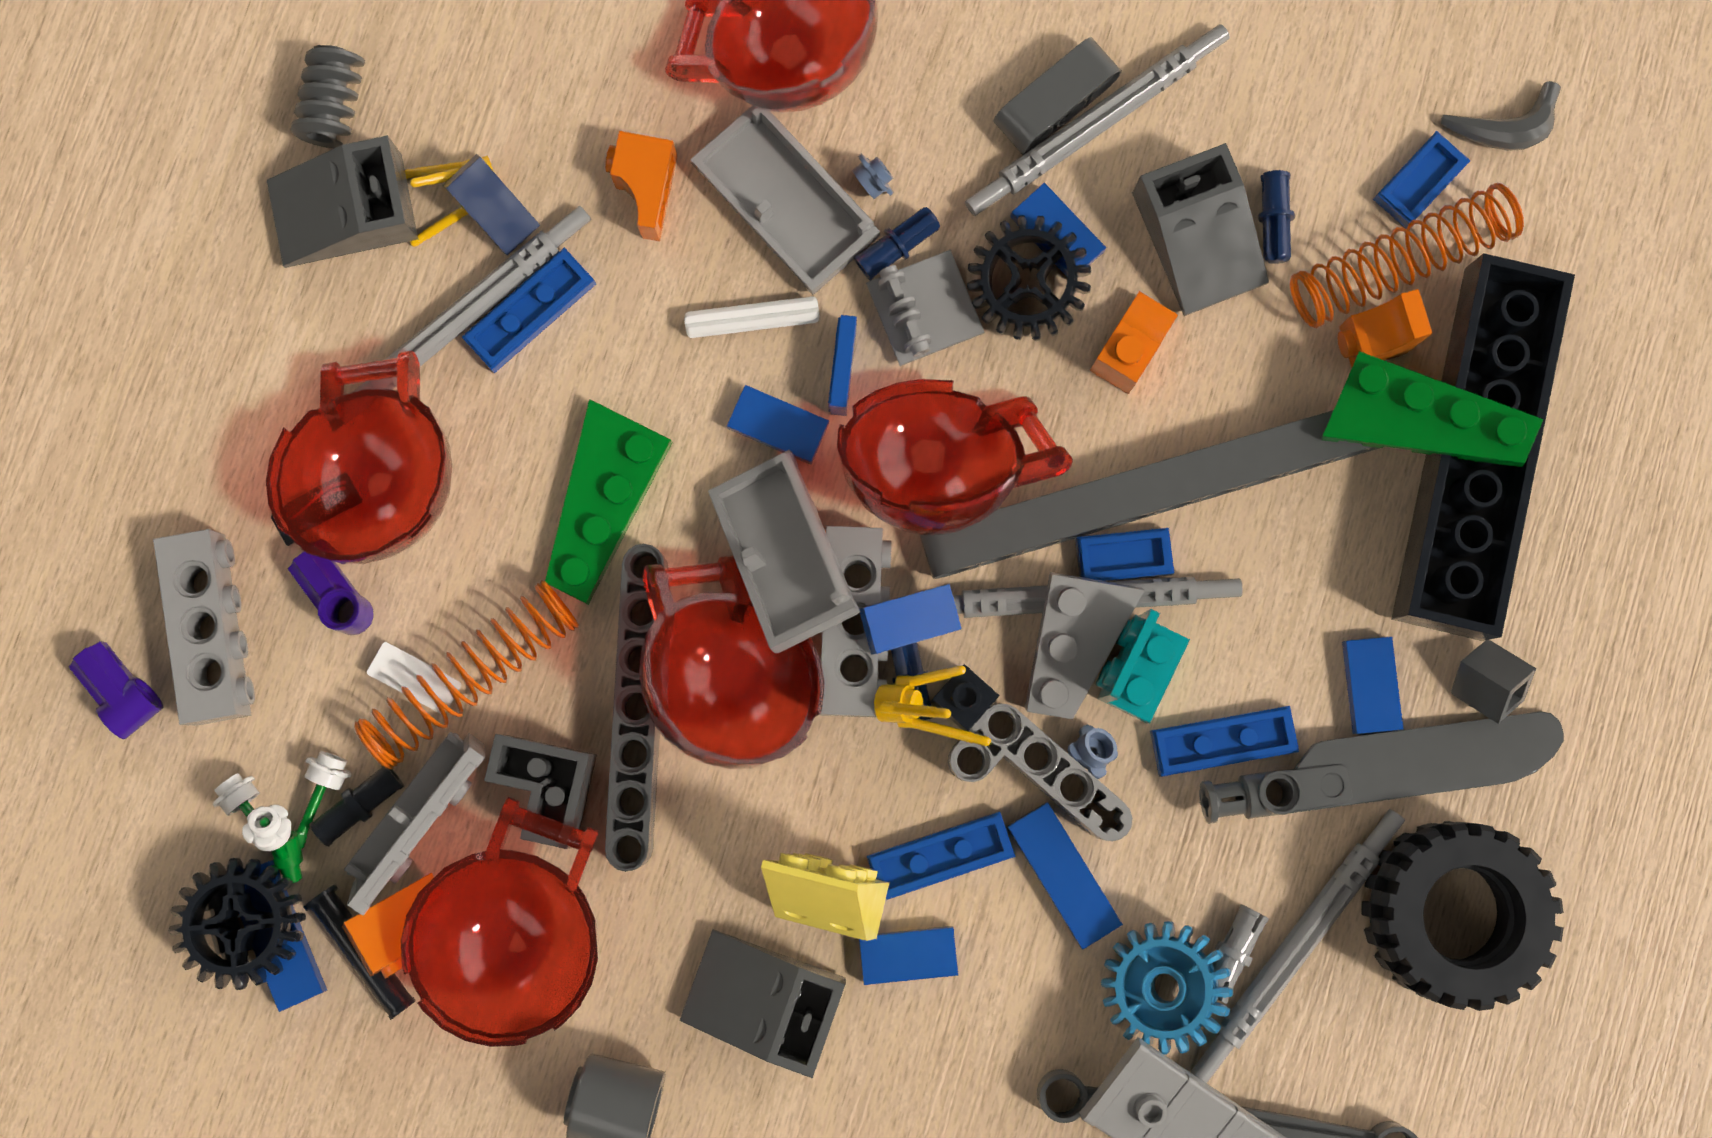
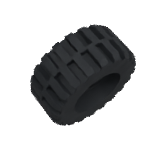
[1361,821,1564,1011]

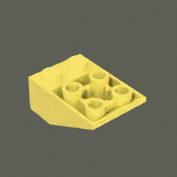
[761,853,889,941]

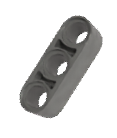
[993,37,1122,155]

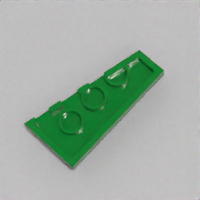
[1322,351,1544,467]
[545,399,673,605]

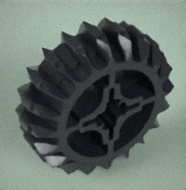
[967,215,1092,341]
[168,858,306,990]

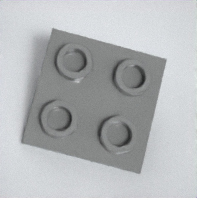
[866,250,985,366]

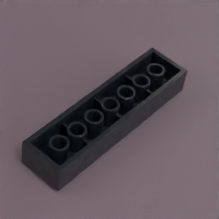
[1391,253,1575,641]

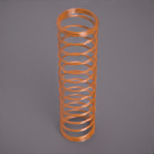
[1290,183,1524,328]
[354,580,579,769]

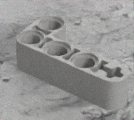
[948,703,1133,841]

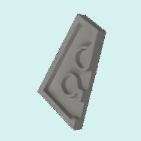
[1025,572,1145,719]

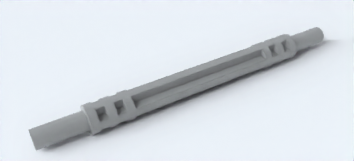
[965,24,1230,216]
[332,205,591,423]
[953,577,1242,618]
[1191,809,1405,1083]

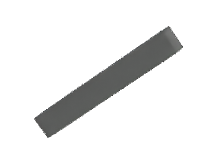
[605,544,669,872]

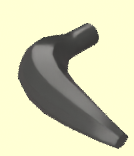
[1441,81,1561,151]

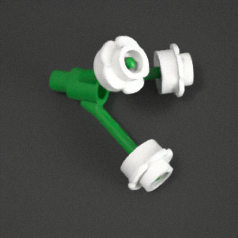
[213,751,351,883]

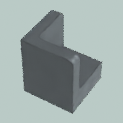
[1451,640,1536,724]

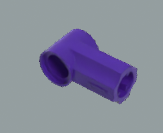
[288,545,374,635]
[69,641,164,739]

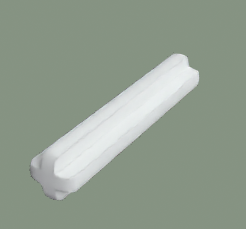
[684,296,820,338]

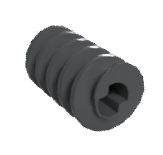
[291,45,365,149]

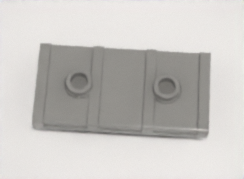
[690,101,880,295]
[708,450,860,653]
[344,732,485,916]
[1079,1037,1287,1138]

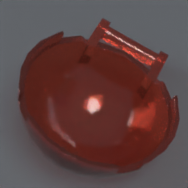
[665,0,878,113]
[266,350,452,564]
[837,379,1073,535]
[639,555,825,769]
[401,797,600,1047]

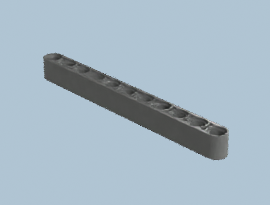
[920,410,1384,579]

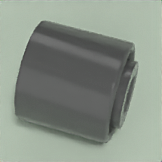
[563,1054,666,1138]

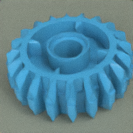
[1101,921,1233,1055]

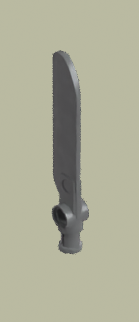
[1199,712,1564,824]

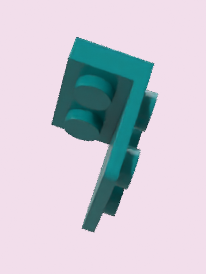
[1096,609,1190,724]

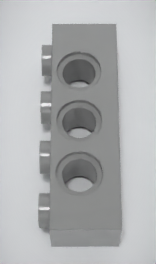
[819,526,891,718]
[153,529,255,726]

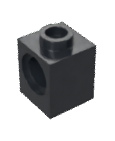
[930,664,1000,731]

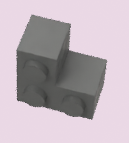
[484,734,597,849]

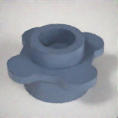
[852,153,894,199]
[1067,725,1118,779]

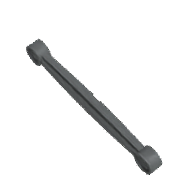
[1037,1069,1418,1138]

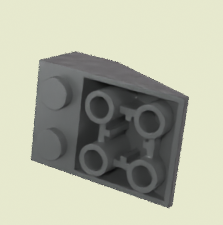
[267,135,419,268]
[1132,143,1269,316]
[680,929,846,1078]

